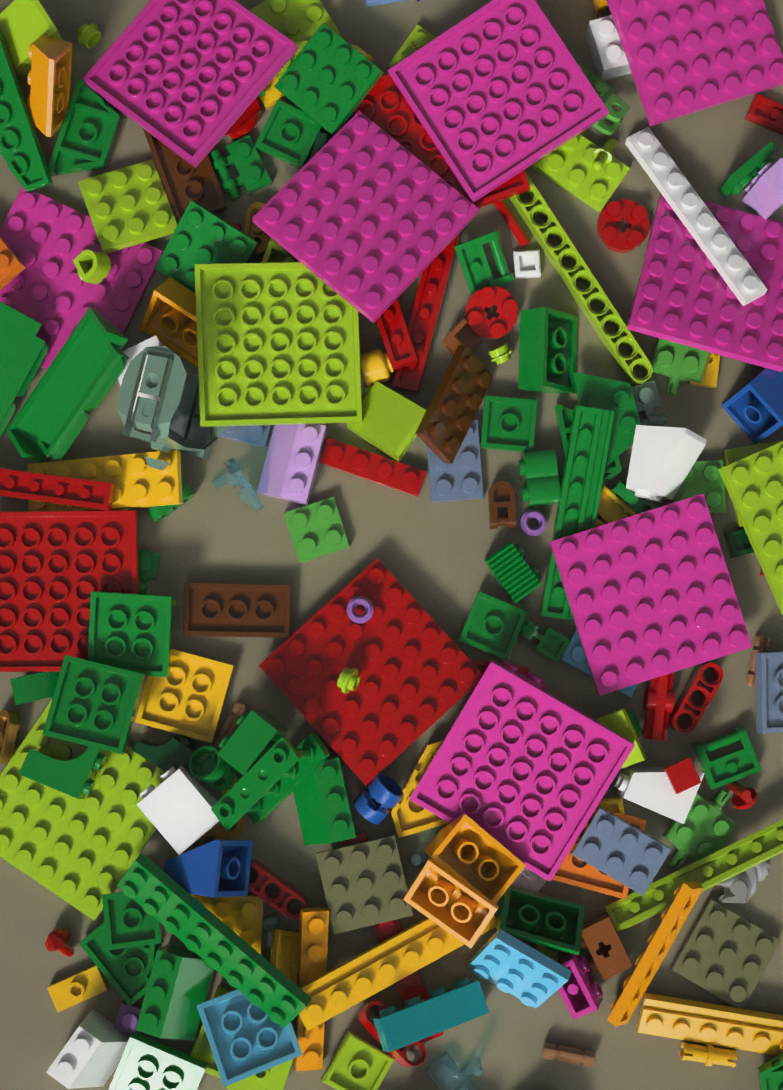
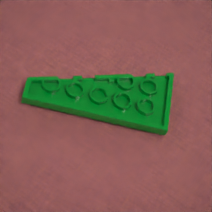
[0,30,53,192]

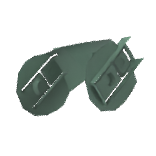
[117,346,228,470]

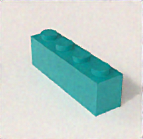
[373,977,490,1052]

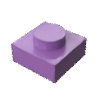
[114,1000,142,1035]

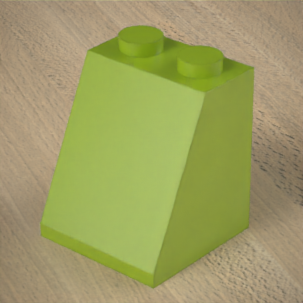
[0,0,62,82]
[346,381,427,462]

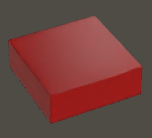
[663,757,702,794]

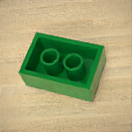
[217,710,289,775]

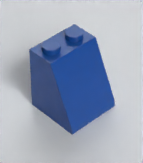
[721,368,783,444]
[164,840,253,897]

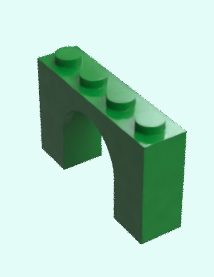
[19,697,106,799]

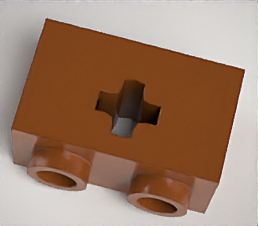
[581,912,633,981]

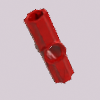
[643,672,675,741]

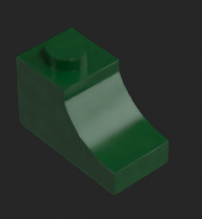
[132,735,197,772]

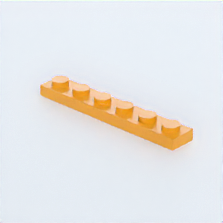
[607,881,704,1027]
[294,907,329,1071]

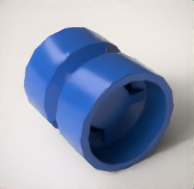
[353,773,404,825]

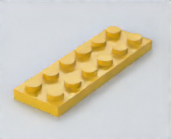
[27,449,183,511]

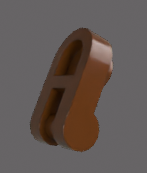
[488,481,517,529]

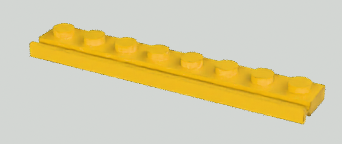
[299,915,496,1031]
[637,993,783,1056]

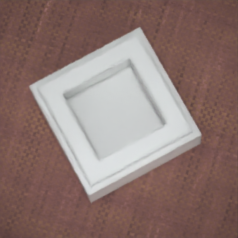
[513,250,541,279]

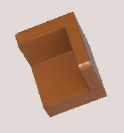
[442,318,481,356]

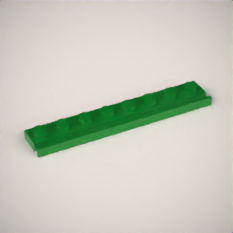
[540,405,615,620]

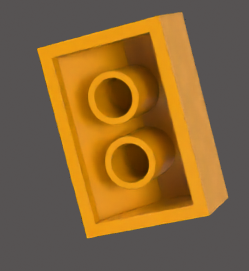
[27,35,73,137]
[140,277,198,367]
[424,813,526,904]
[403,858,499,948]

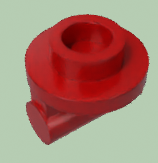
[728,781,758,809]
[45,928,74,957]

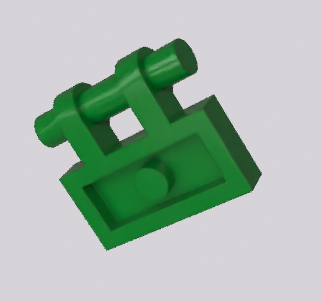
[210,135,272,201]

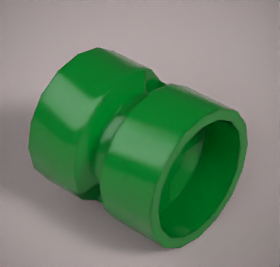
[189,746,237,791]

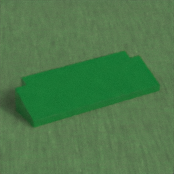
[0,301,48,438]
[6,307,129,462]

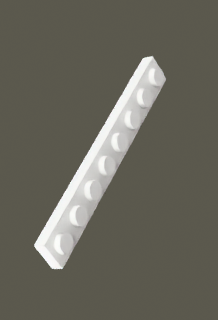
[625,127,768,306]

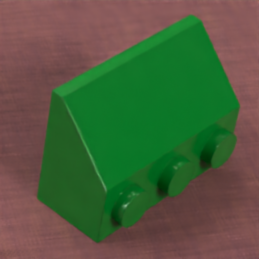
[518,307,578,394]
[293,755,357,846]
[496,885,585,955]
[135,944,215,1041]

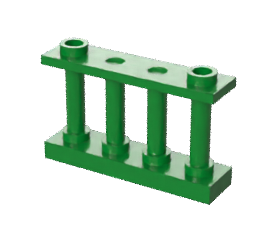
[211,733,330,831]

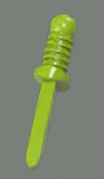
[592,138,618,171]

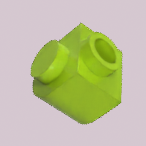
[73,250,111,284]

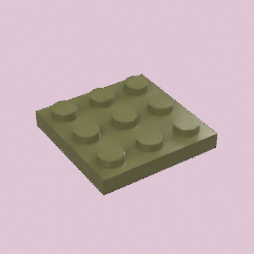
[316,834,413,934]
[670,898,781,1009]

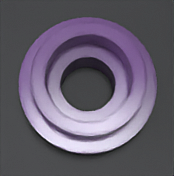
[520,510,547,536]
[347,596,374,624]

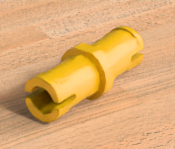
[679,1042,737,1068]

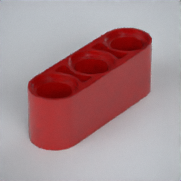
[669,662,724,733]
[248,860,308,920]
[358,1001,427,1067]

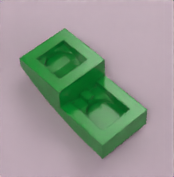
[10,671,60,705]

